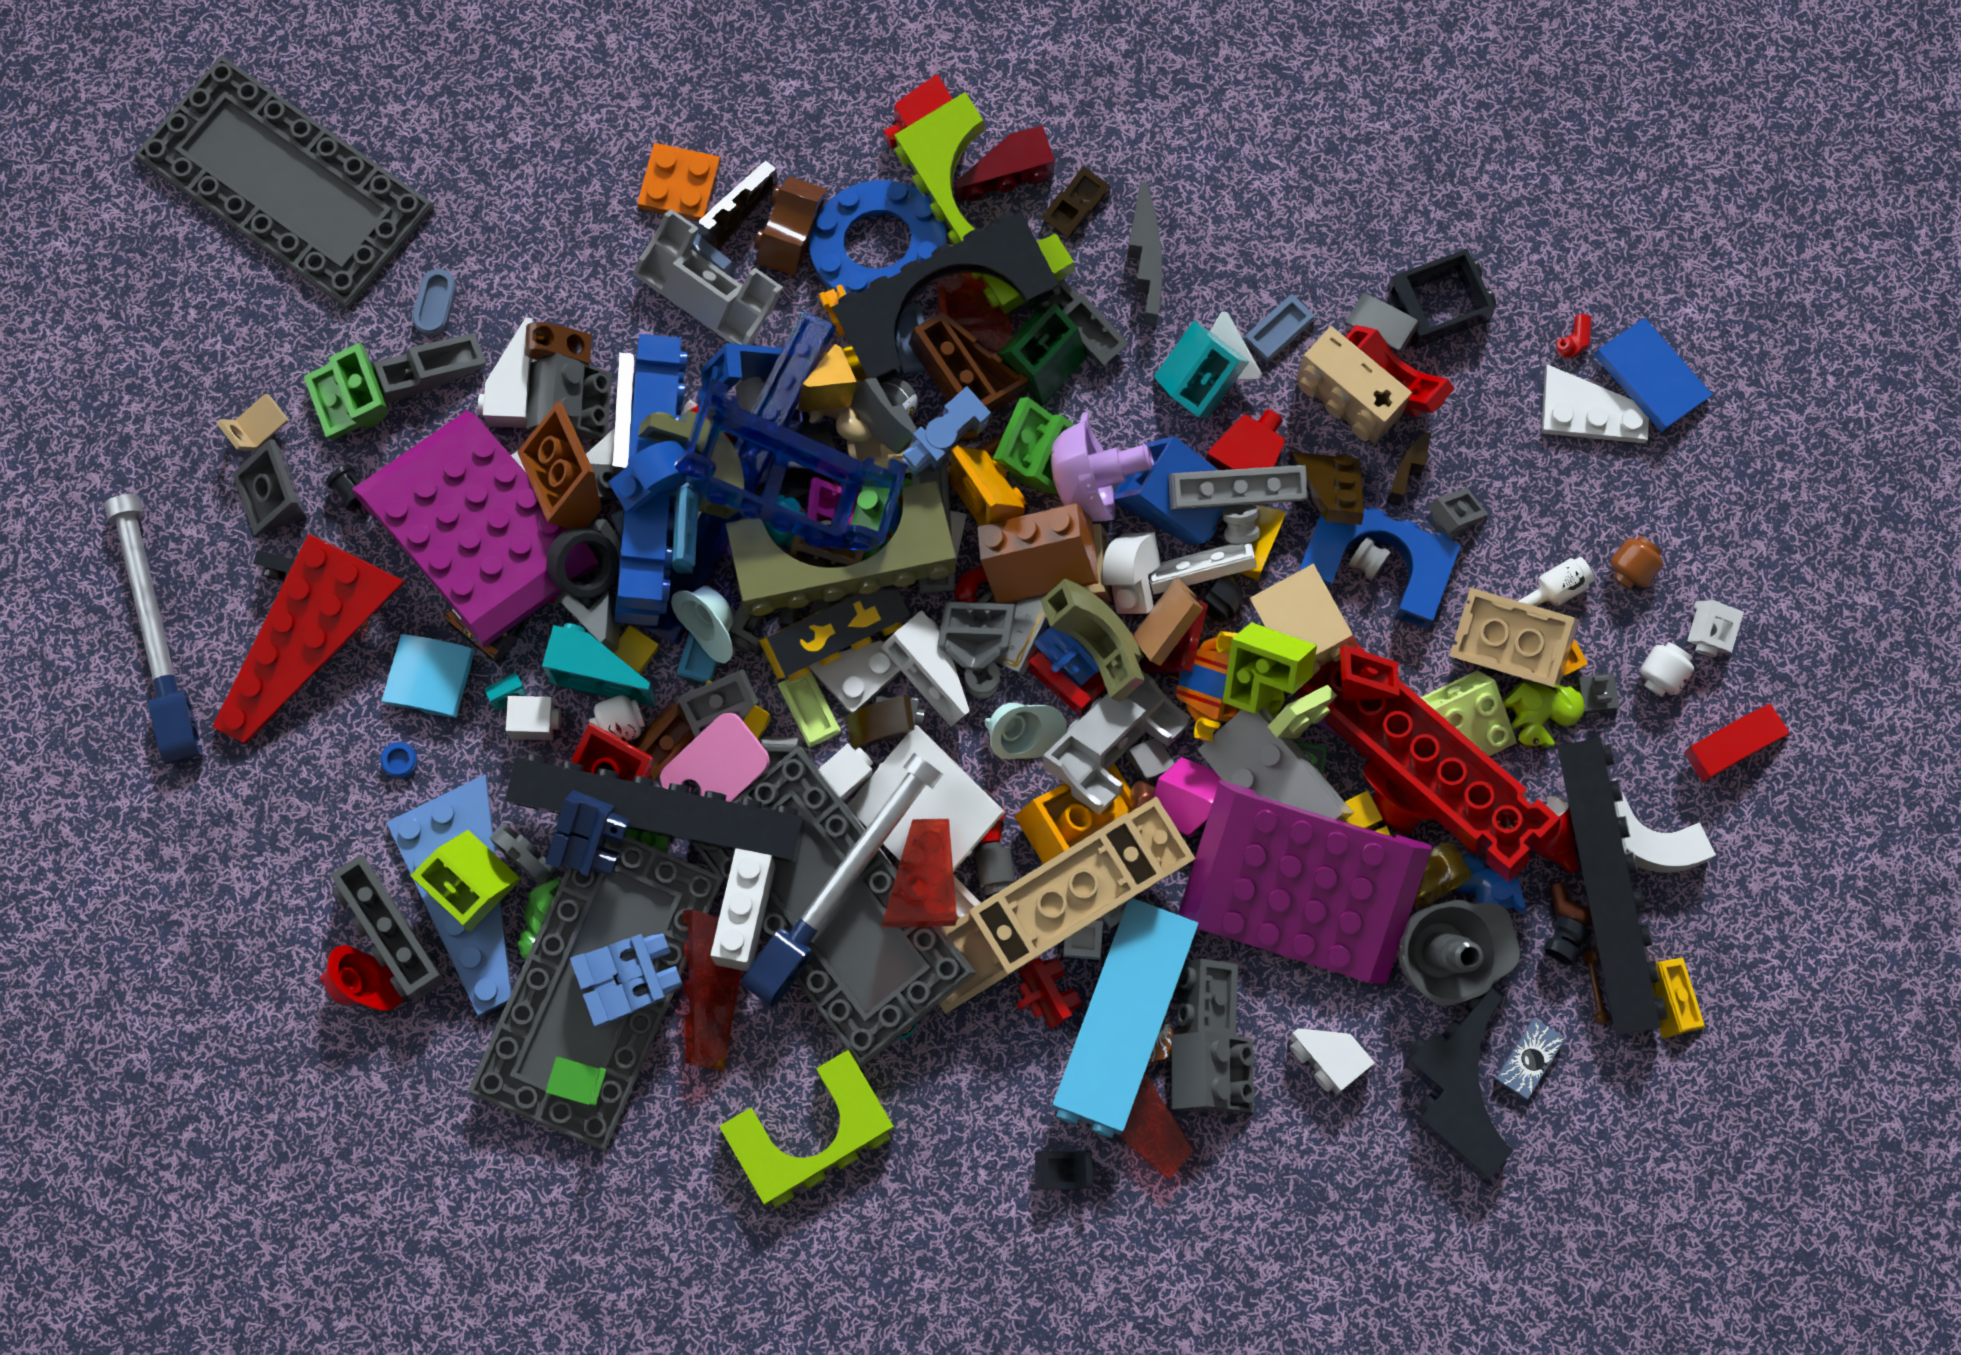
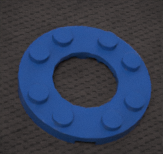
[809,180,947,294]

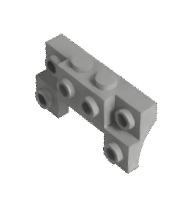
[633,209,783,345]
[1043,671,1191,814]

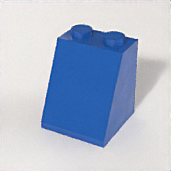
[1114,436,1228,545]

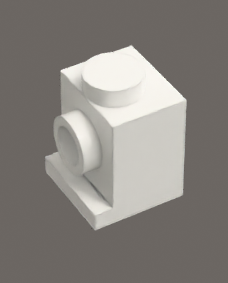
[1687,600,1744,657]

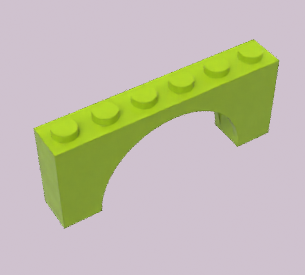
[894,92,1075,315]

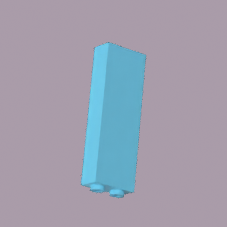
[1051,898,1199,1138]

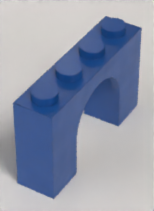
[1298,508,1461,630]

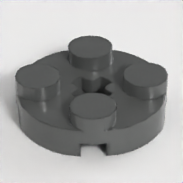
[489,822,557,886]

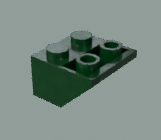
[997,303,1087,406]

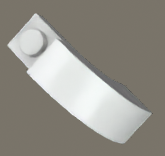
[1613,779,1716,873]

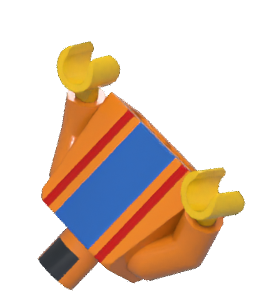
[1169,631,1241,743]

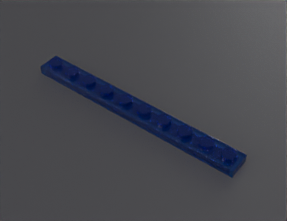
[644,310,836,645]

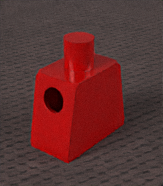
[882,74,952,149]
[1205,409,1285,470]

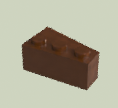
[908,312,1029,413]

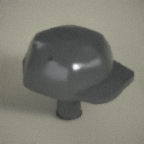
[1399,900,1520,1006]

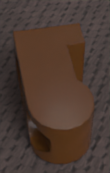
[524,322,592,364]

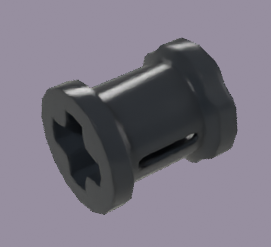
[325,464,362,512]

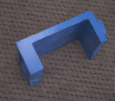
[701,343,810,407]

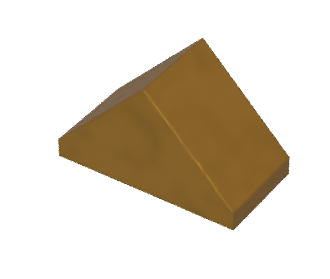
[797,344,857,412]

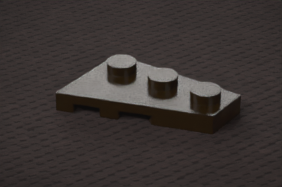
[698,160,778,251]
[1289,451,1364,525]

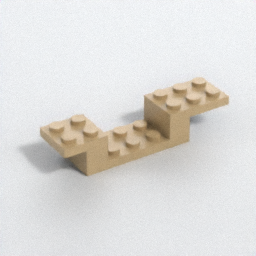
[939,796,1196,1014]

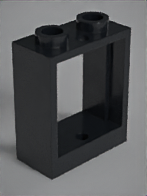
[1387,248,1496,349]

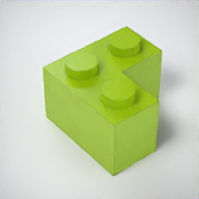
[1223,622,1317,714]

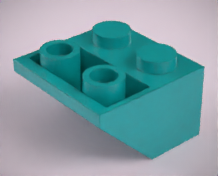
[1154,320,1250,418]

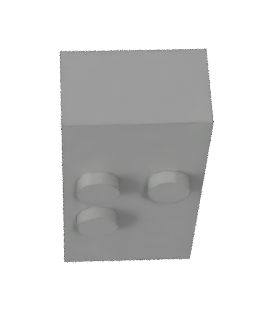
[1197,706,1354,822]

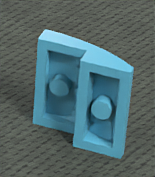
[672,487,699,574]
[382,634,475,718]

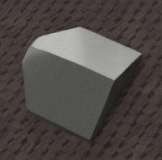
[938,602,1016,670]

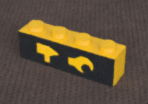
[759,585,911,682]

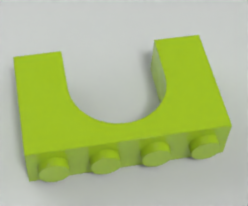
[719,1050,894,1209]

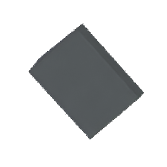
[232,440,307,536]

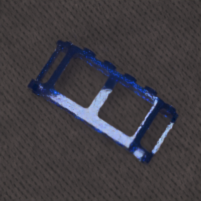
[674,378,908,551]

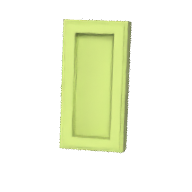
[778,668,841,748]

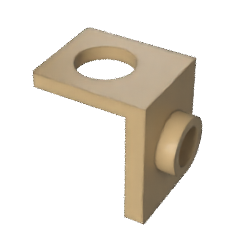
[217,394,289,451]

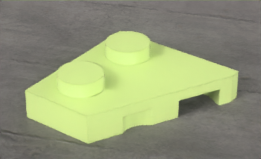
[1267,685,1337,739]

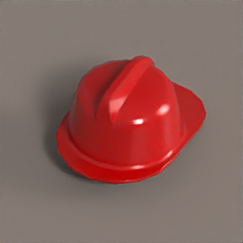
[1363,762,1434,835]
[319,945,404,1011]

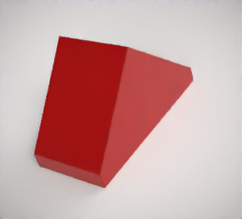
[1340,645,1400,701]

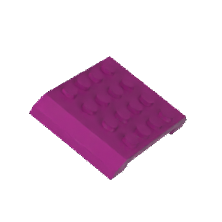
[352,410,598,648]
[1177,780,1432,984]

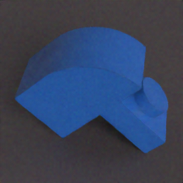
[608,441,700,512]

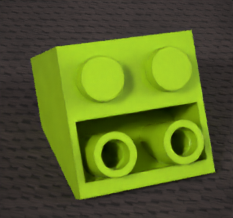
[410,830,521,933]

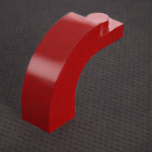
[1345,325,1455,418]

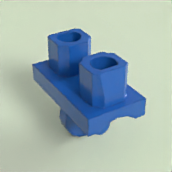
[1033,627,1099,688]

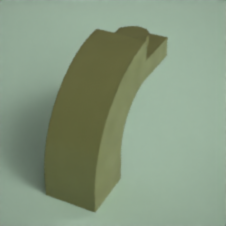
[638,410,744,520]
[1041,579,1145,702]

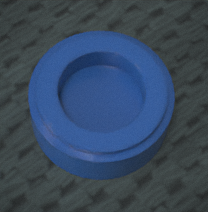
[380,742,418,779]

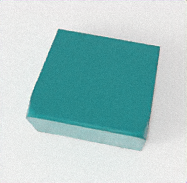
[484,673,527,711]

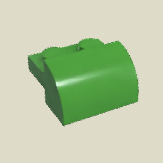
[304,343,388,441]
[993,397,1074,494]

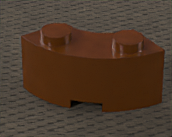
[754,176,828,276]

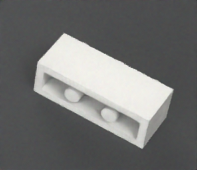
[711,849,776,971]

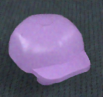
[1051,411,1154,522]

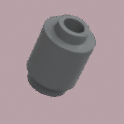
[974,842,1016,898]

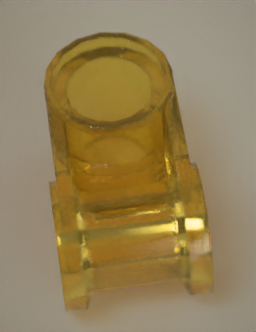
[1414,842,1472,906]

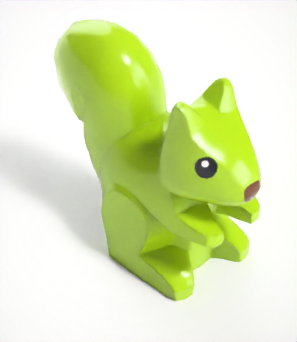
[1502,679,1585,748]

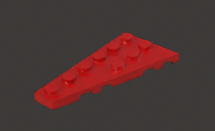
[212,534,407,743]

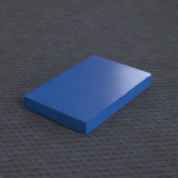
[1594,317,1713,433]

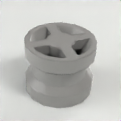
[1222,505,1260,544]
[1348,536,1391,581]
[964,662,1000,699]

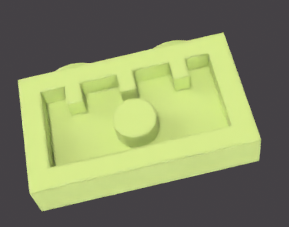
[1420,670,1516,756]

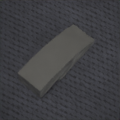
[372,333,486,404]

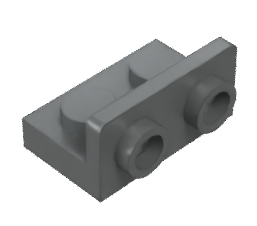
[1177,958,1238,1036]

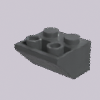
[526,353,612,439]
[1171,1031,1255,1113]

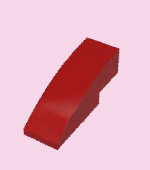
[1684,703,1790,783]

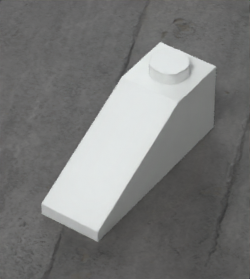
[478,318,535,428]
[880,610,970,727]

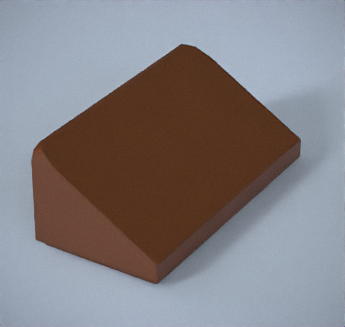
[631,702,695,780]

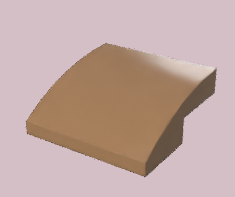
[1134,577,1203,666]

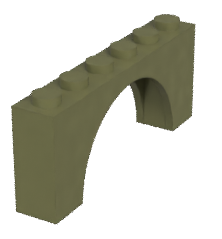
[726,481,956,616]

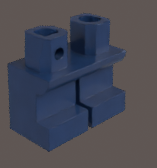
[545,790,630,876]

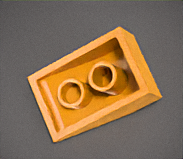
[950,446,1026,526]
[1014,763,1133,864]

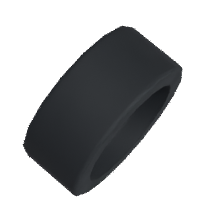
[546,528,619,598]

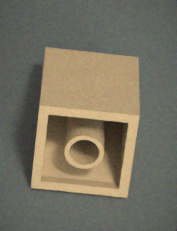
[1250,563,1358,676]

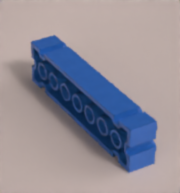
[614,334,687,626]

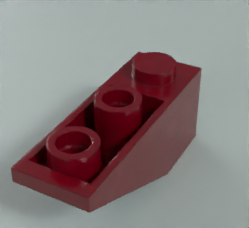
[954,125,1055,202]

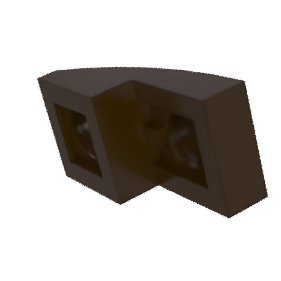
[1041,166,1111,238]
[1386,432,1431,506]
[846,695,915,750]

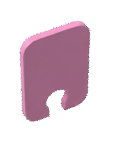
[660,713,770,802]

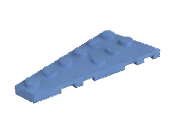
[386,774,512,1017]

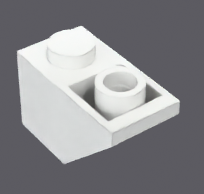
[1289,1028,1375,1095]

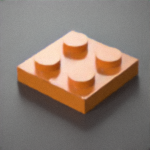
[637,143,721,221]

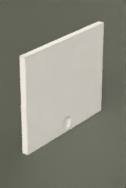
[847,725,1005,894]

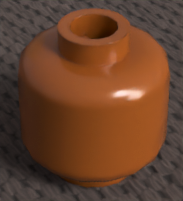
[1610,535,1664,590]

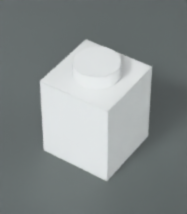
[506,696,561,740]
[819,743,873,802]

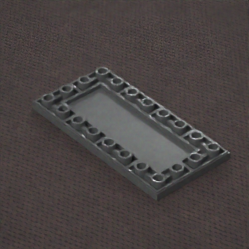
[134,55,435,310]
[691,746,977,1067]
[467,835,724,1151]

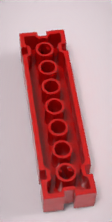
[1295,644,1561,883]

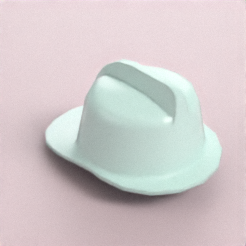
[671,586,733,663]
[984,703,1066,759]

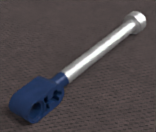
[104,494,203,765]
[741,753,943,1007]

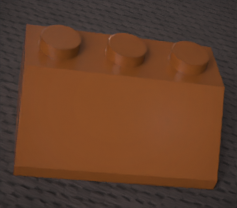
[517,402,602,530]
[977,503,1099,604]

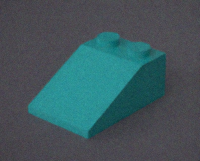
[542,623,656,707]

